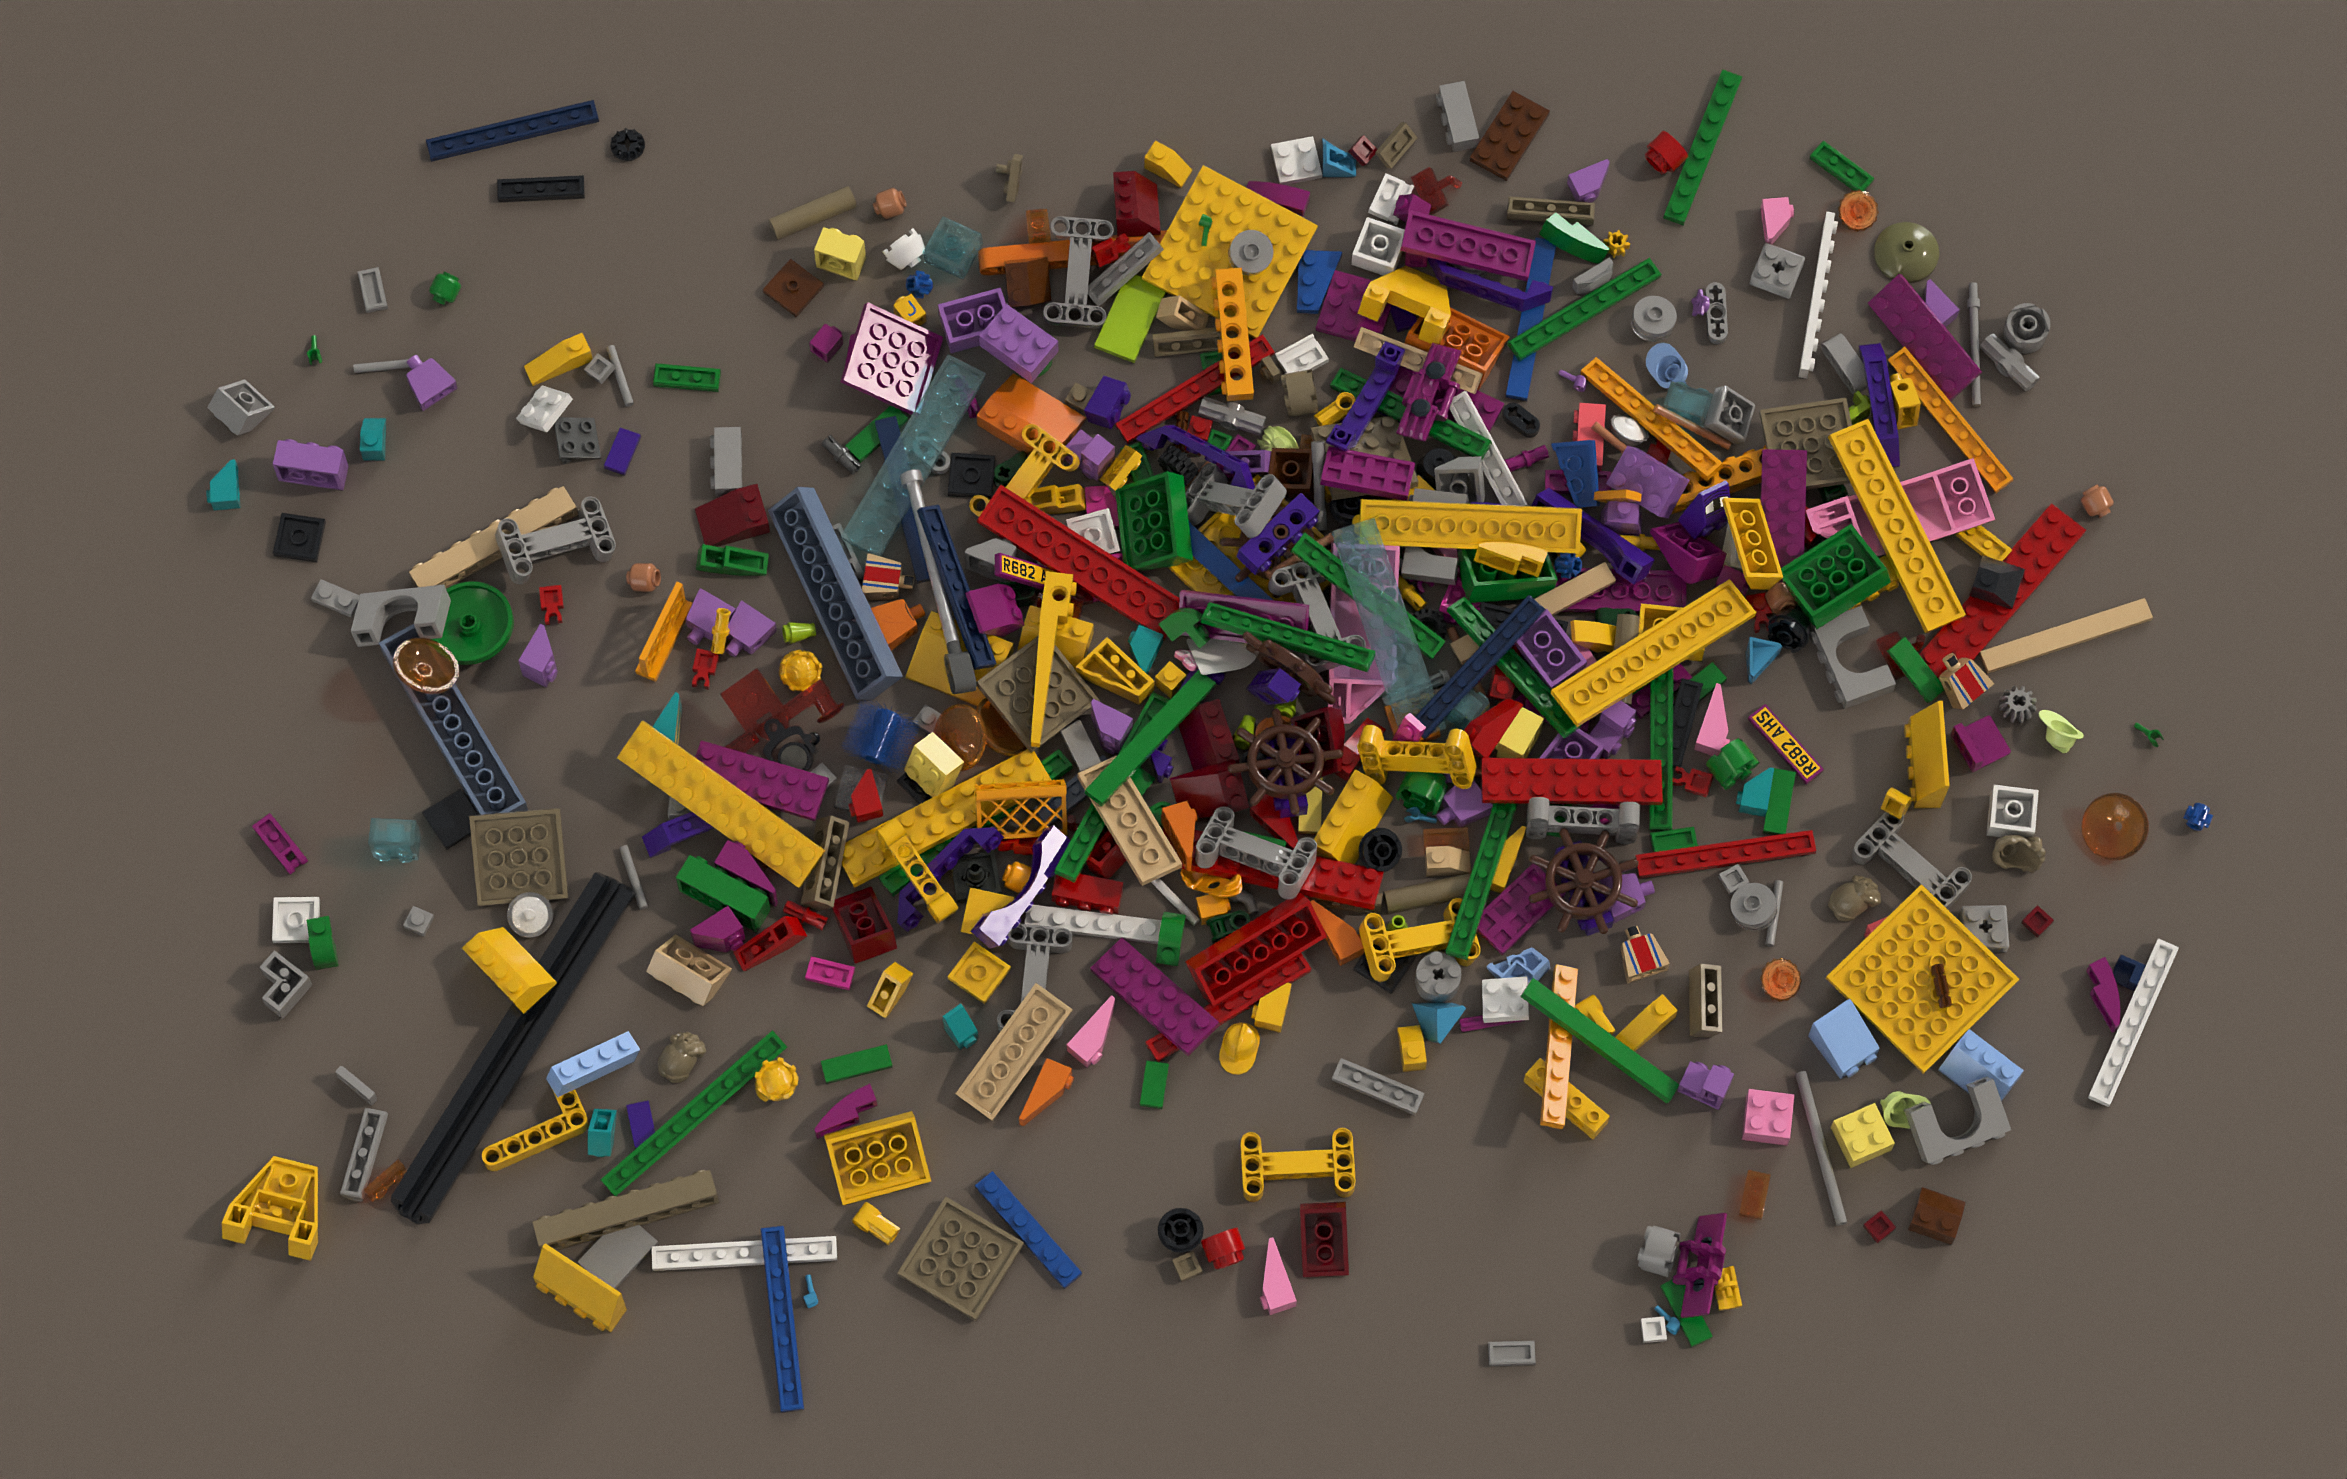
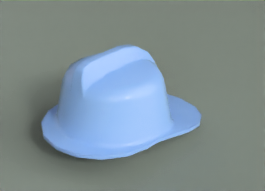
[1646,343,1688,389]

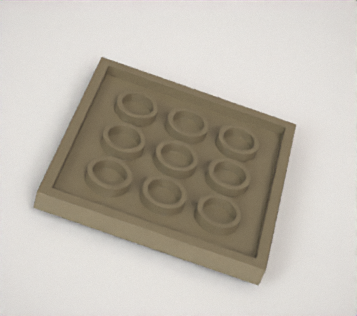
[1759,398,1852,490]
[1310,416,1418,500]
[976,635,1100,753]
[469,808,568,906]
[897,1197,1024,1321]

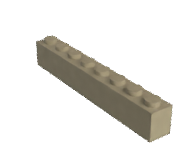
[532,1170,719,1251]

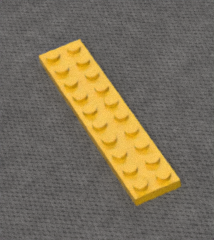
[1828,419,1966,634]
[1358,499,1582,553]
[1551,579,1756,727]
[617,721,826,888]
[841,749,1051,888]

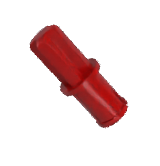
[783,901,828,931]

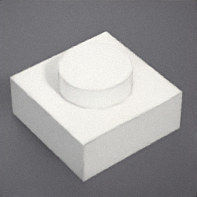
[1640,1316,1667,1343]

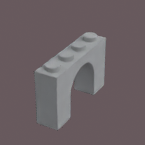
[1399,488,1469,585]
[351,584,451,647]
[1809,606,1896,709]
[1904,1076,2011,1165]

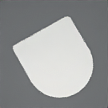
[1186,639,1256,675]

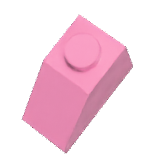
[1760,197,1794,244]

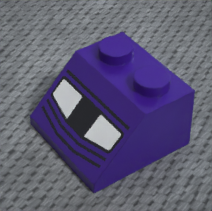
[1678,480,1730,540]

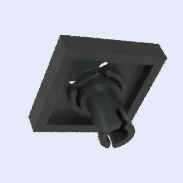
[951,850,1002,903]

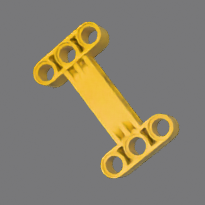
[969,424,1080,517]
[1357,725,1477,789]
[875,817,959,924]
[1359,898,1480,982]
[1240,1128,1356,1202]

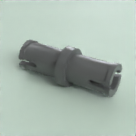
[821,435,862,475]

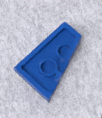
[1297,250,1342,314]
[1551,440,1600,508]

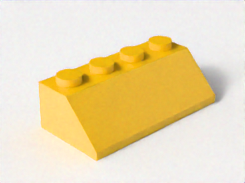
[1722,498,1783,590]
[1314,769,1393,864]
[462,927,557,1014]

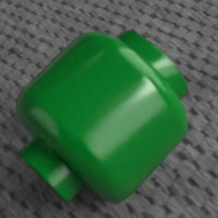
[429,271,461,305]

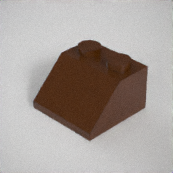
[1004,257,1052,307]
[1268,448,1314,500]
[1908,1187,1966,1245]

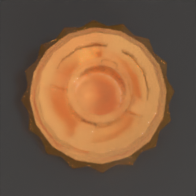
[1837,189,1879,232]
[1760,957,1802,1002]

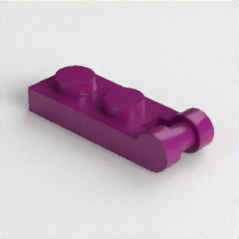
[252,813,308,875]

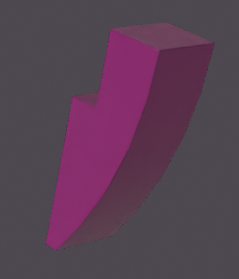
[1246,181,1310,217]
[2086,957,2120,1033]
[814,1084,877,1139]

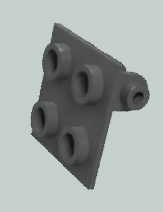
[554,417,601,464]

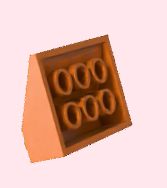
[1404,307,1510,390]
[977,373,1086,456]

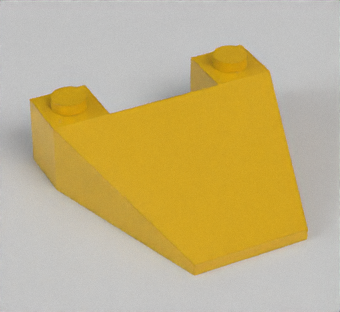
[1357,266,1451,344]
[222,1156,318,1261]

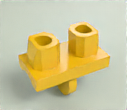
[1714,1266,1742,1311]

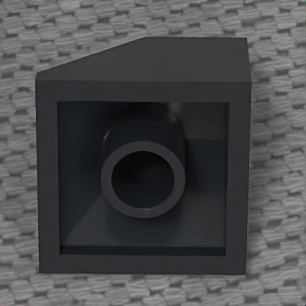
[1969,555,2025,609]

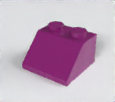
[965,584,1025,637]
[690,906,746,953]

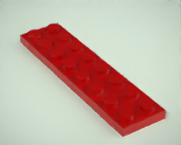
[1481,758,1663,805]

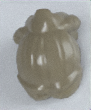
[1992,835,2046,874]
[1828,875,1881,922]
[658,1032,706,1083]

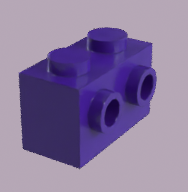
[1084,375,1131,429]

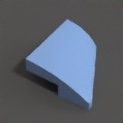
[1487,947,1551,983]

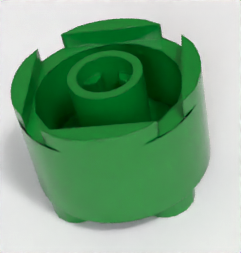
[1706,738,1760,790]
[1396,771,1448,815]

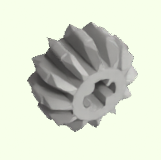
[1999,685,2037,724]

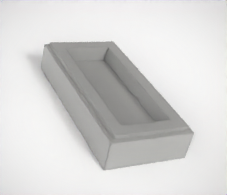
[357,267,388,313]
[335,1066,377,1105]
[1488,1341,1536,1366]

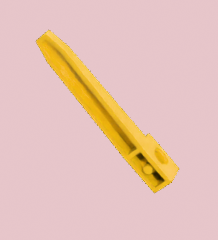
[1031,571,1077,747]

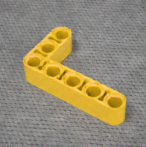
[482,1088,589,1171]

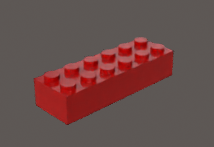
[1185,892,1327,1006]

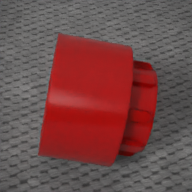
[1645,131,1688,174]
[1201,1227,1245,1270]

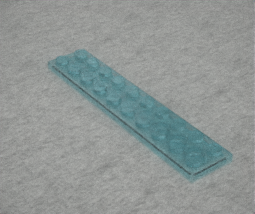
[841,354,987,557]
[1331,518,1447,734]

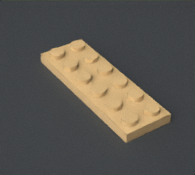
[1077,755,1182,886]
[955,983,1073,1121]

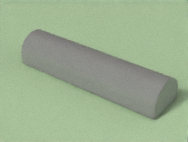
[340,1108,388,1202]

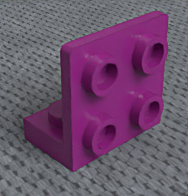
[1950,715,2011,773]

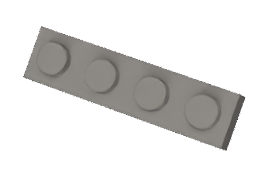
[1088,232,1164,306]
[1332,1058,1425,1116]

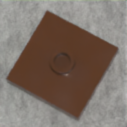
[763,258,824,317]

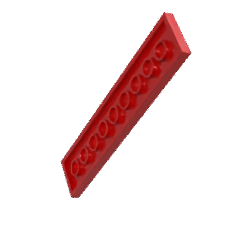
[977,485,1180,641]
[1919,503,2086,682]
[1163,828,1384,910]

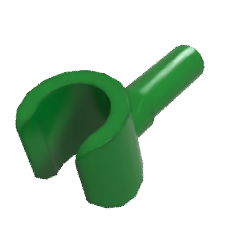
[1198,214,1212,246]
[307,335,322,365]
[2134,722,2164,747]

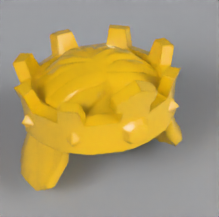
[779,649,823,694]
[755,1057,798,1102]

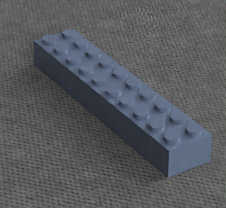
[768,487,903,700]
[379,624,528,815]

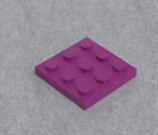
[1316,270,1392,342]

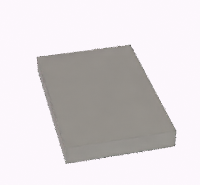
[577,1220,659,1289]

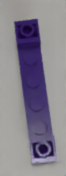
[1428,258,1553,312]
[1326,341,1405,451]
[1859,343,1900,468]
[1136,425,1255,490]
[1149,669,1225,784]
[642,807,773,858]
[897,827,1004,932]

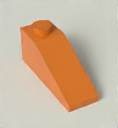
[1161,801,1197,872]
[1310,900,1364,966]
[1019,1058,1074,1126]

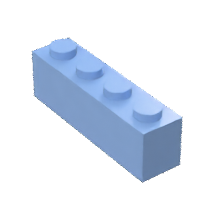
[546,1031,640,1097]

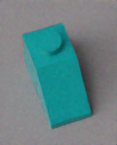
[360,418,386,461]
[206,459,240,510]
[1128,625,1163,675]
[1736,767,1774,817]
[942,1003,978,1050]
[588,1109,617,1157]

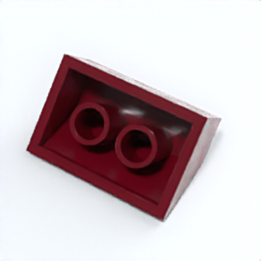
[1113,171,1161,237]
[1178,699,1240,771]

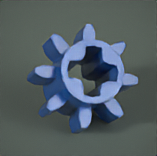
[906,271,933,299]
[1554,553,1582,579]
[2183,803,2213,831]

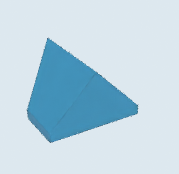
[1322,138,1356,177]
[1745,637,1782,684]
[1412,1003,1466,1044]

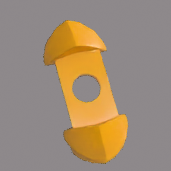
[1180,869,1242,898]

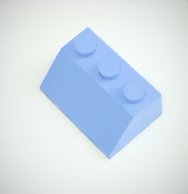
[1938,1029,2024,1101]

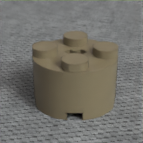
[1281,369,1319,417]

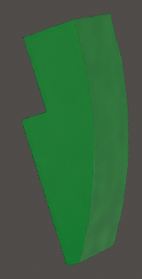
[1539,212,1610,264]
[696,544,769,576]

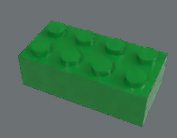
[676,855,771,933]

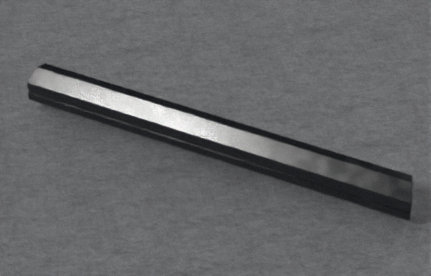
[391,872,636,1224]

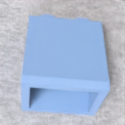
[1808,998,1880,1079]

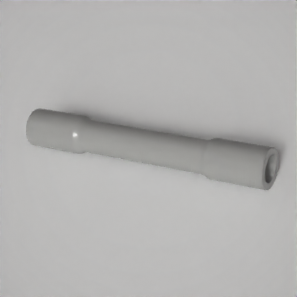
[1311,441,1327,530]

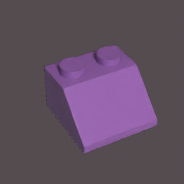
[519,624,558,687]
[1091,699,1133,754]

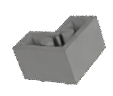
[260,950,312,1019]

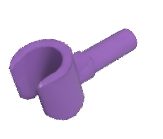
[1559,370,1587,392]

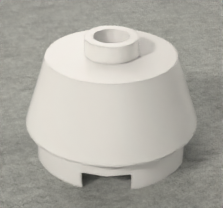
[882,228,926,270]

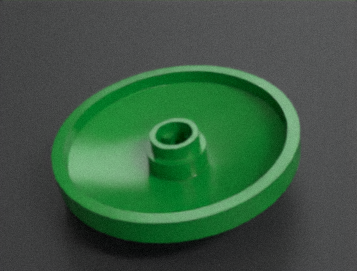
[429,581,514,665]

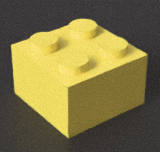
[814,227,866,281]
[1495,707,1544,758]
[904,732,964,798]
[1831,1103,1895,1168]

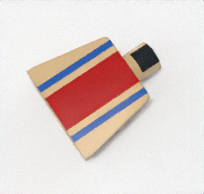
[862,553,914,601]
[1939,653,1994,710]
[1620,926,1670,984]

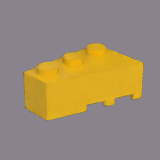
[1076,637,1155,705]

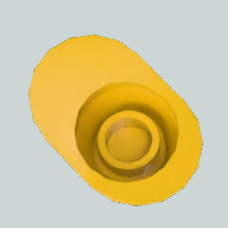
[1219,1022,1260,1075]

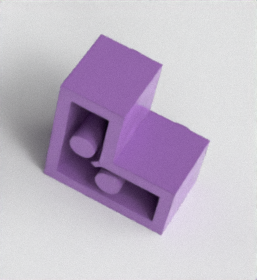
[1065,429,1115,482]
[1589,700,1636,759]
[1677,1061,1734,1110]

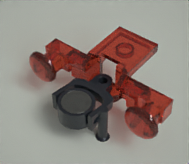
[720,668,844,771]

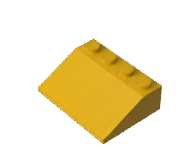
[906,611,1014,710]
[1904,701,1950,808]
[824,1111,931,1205]
[533,1243,627,1332]

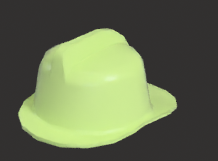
[2039,710,2084,753]
[1880,1091,1931,1129]

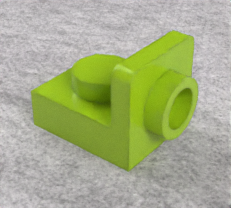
[1849,391,1871,425]

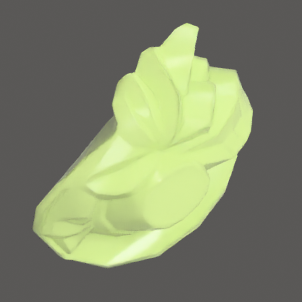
[1257,426,1299,451]

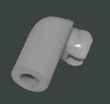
[1229,889,1259,916]

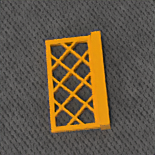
[635,581,693,682]
[975,779,1067,839]

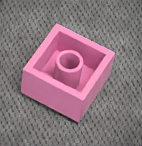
[1742,1089,1794,1146]

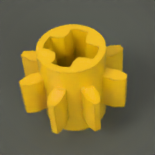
[1603,230,1630,258]

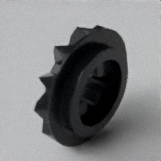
[610,128,645,161]

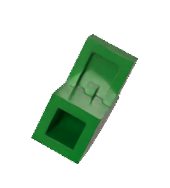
[1159,608,1210,649]
[1156,912,1186,966]
[306,916,339,970]

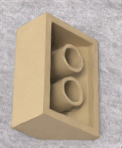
[646,934,732,1006]

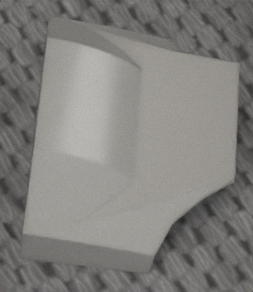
[1572,257,1613,295]

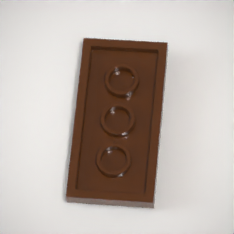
[1470,91,1550,181]

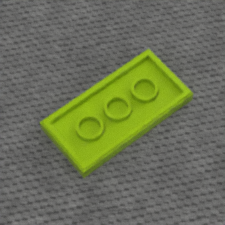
[1094,274,1167,363]

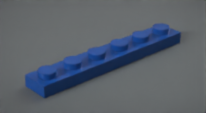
[975,1171,1082,1289]

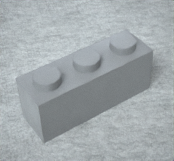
[1436,81,1479,152]
[710,427,742,497]

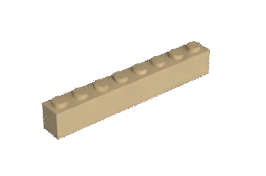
[409,486,578,588]

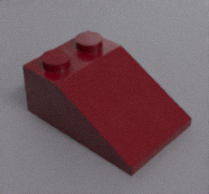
[695,484,770,547]
[1290,707,1345,781]
[1169,759,1250,818]
[831,887,897,964]
[1300,1202,1349,1277]

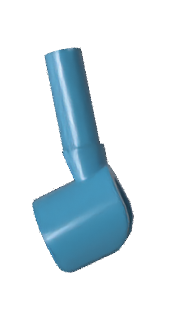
[1404,807,1437,824]
[803,1275,818,1308]
[1654,1305,1680,1335]

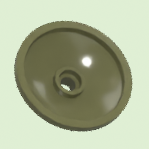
[1874,222,1939,283]

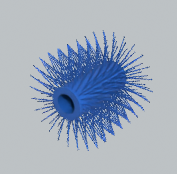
[842,700,919,773]

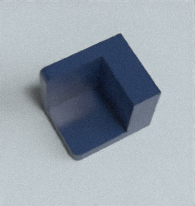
[2113,955,2146,991]

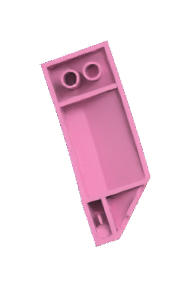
[1806,458,1995,557]
[1327,542,1400,724]

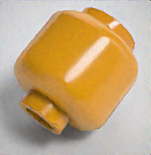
[1002,861,1031,893]

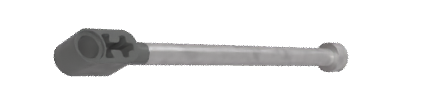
[900,470,977,694]

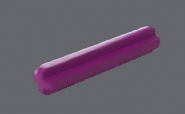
[1459,1015,1525,1032]

